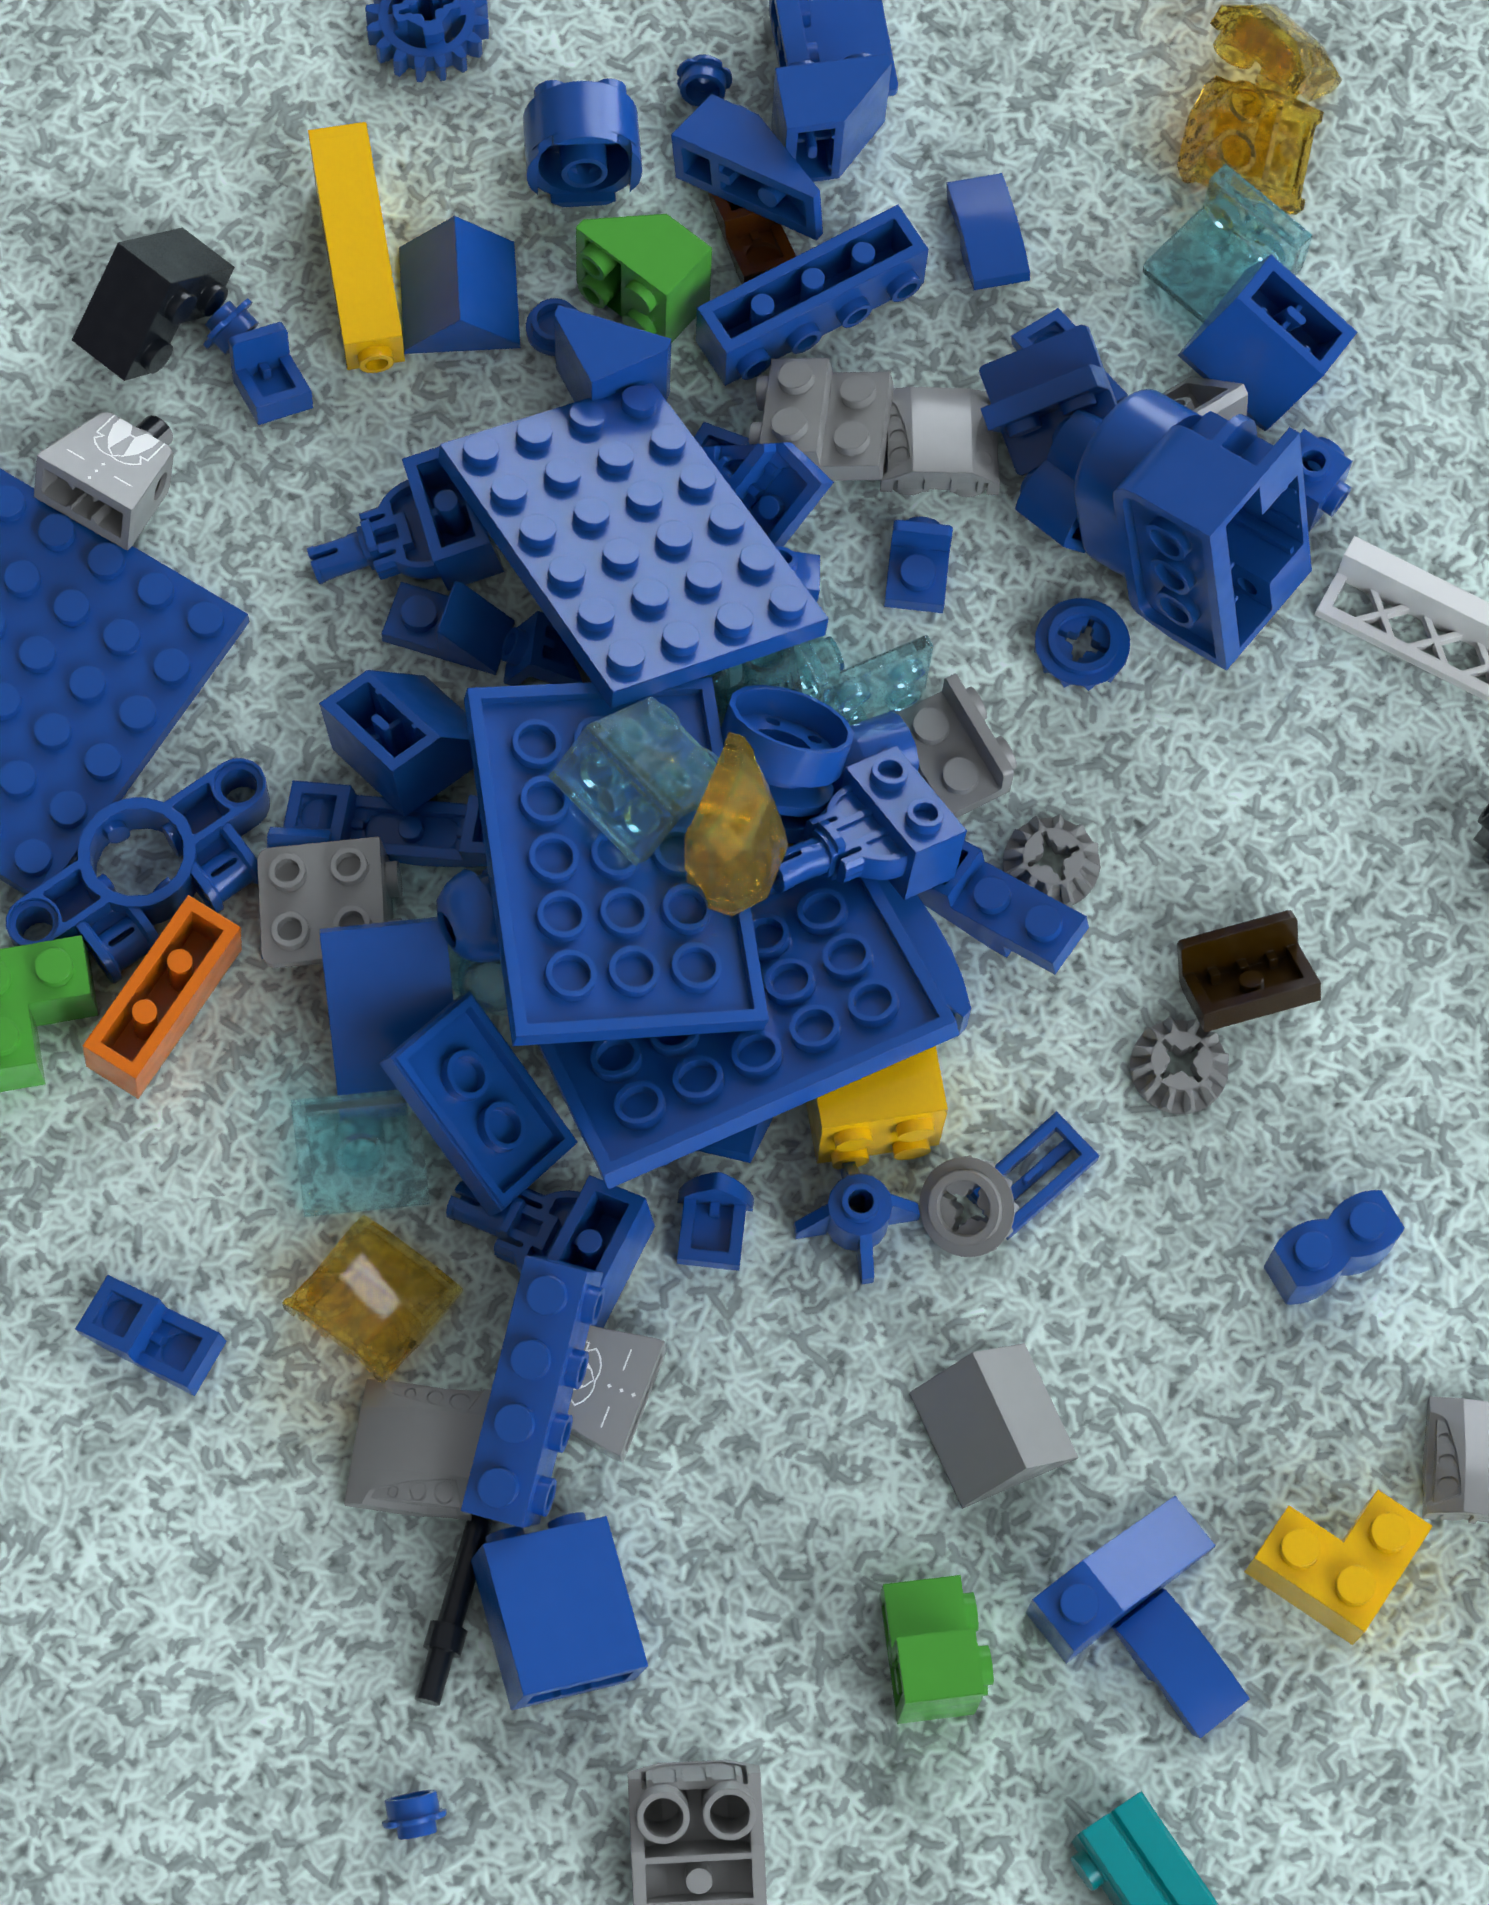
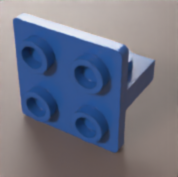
[979,325,1117,476]

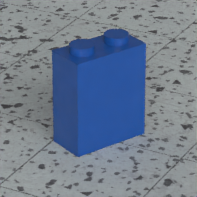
[471,1512,648,1710]

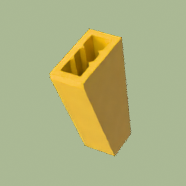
[308,122,405,373]

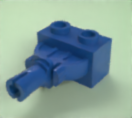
[307,446,504,591]
[762,746,967,900]
[446,1175,655,1328]

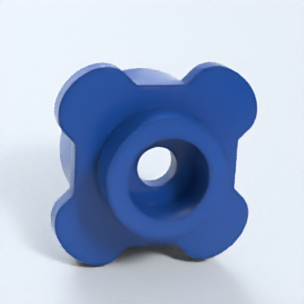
[203,298,259,355]

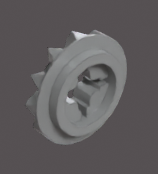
[1003,814,1101,906]
[1130,1016,1229,1114]
[919,1155,1019,1257]

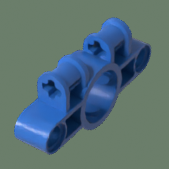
[6,758,270,984]

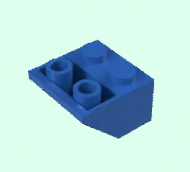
[771,53,892,182]
[1178,254,1358,431]
[319,670,473,817]

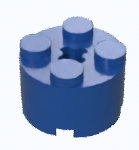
[523,78,642,207]

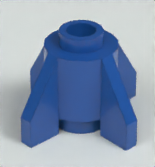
[794,1161,920,1285]

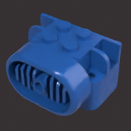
[1074,389,1312,671]

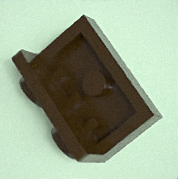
[1177,910,1321,1032]

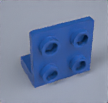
[769,0,898,96]

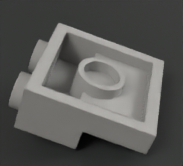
[749,358,894,481]

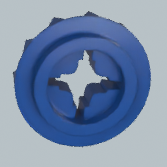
[1034,598,1130,691]

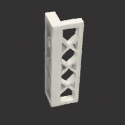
[1315,536,1489,702]

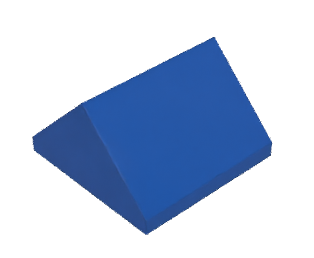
[399,216,521,354]
[554,305,671,402]

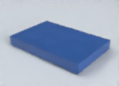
[319,917,454,1116]
[379,991,578,1217]

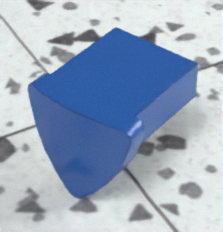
[677,1172,754,1271]

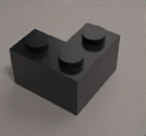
[72,227,235,381]

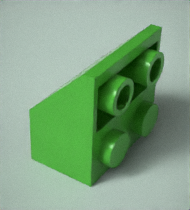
[576,214,712,343]

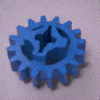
[365,0,489,82]

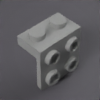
[257,837,403,968]

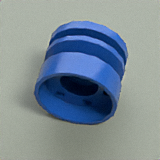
[721,685,854,843]

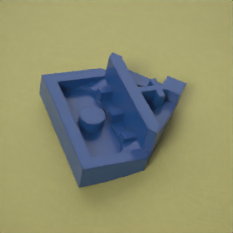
[701,442,834,547]

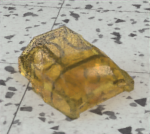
[1210,3,1342,105]
[1177,75,1324,215]
[685,732,788,916]
[282,1215,463,1384]

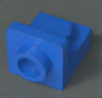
[884,516,953,613]
[501,611,583,686]

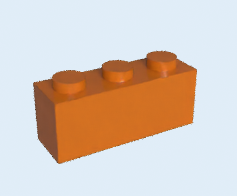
[82,895,242,1099]

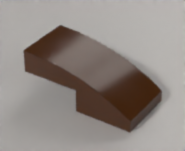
[708,192,796,285]

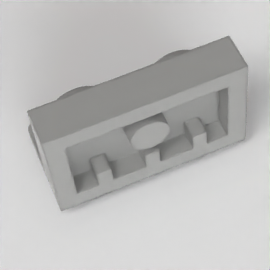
[896,673,1017,818]

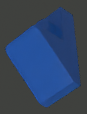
[381,581,515,675]

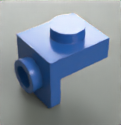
[228,322,313,425]

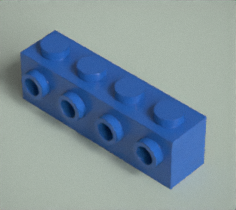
[695,204,929,386]
[461,1255,605,1528]

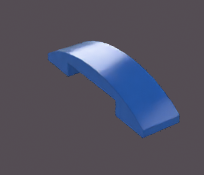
[283,780,487,867]

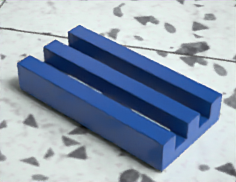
[966,1111,1100,1240]

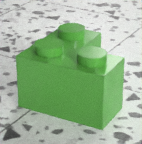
[0,935,99,1092]
[879,1575,994,1724]

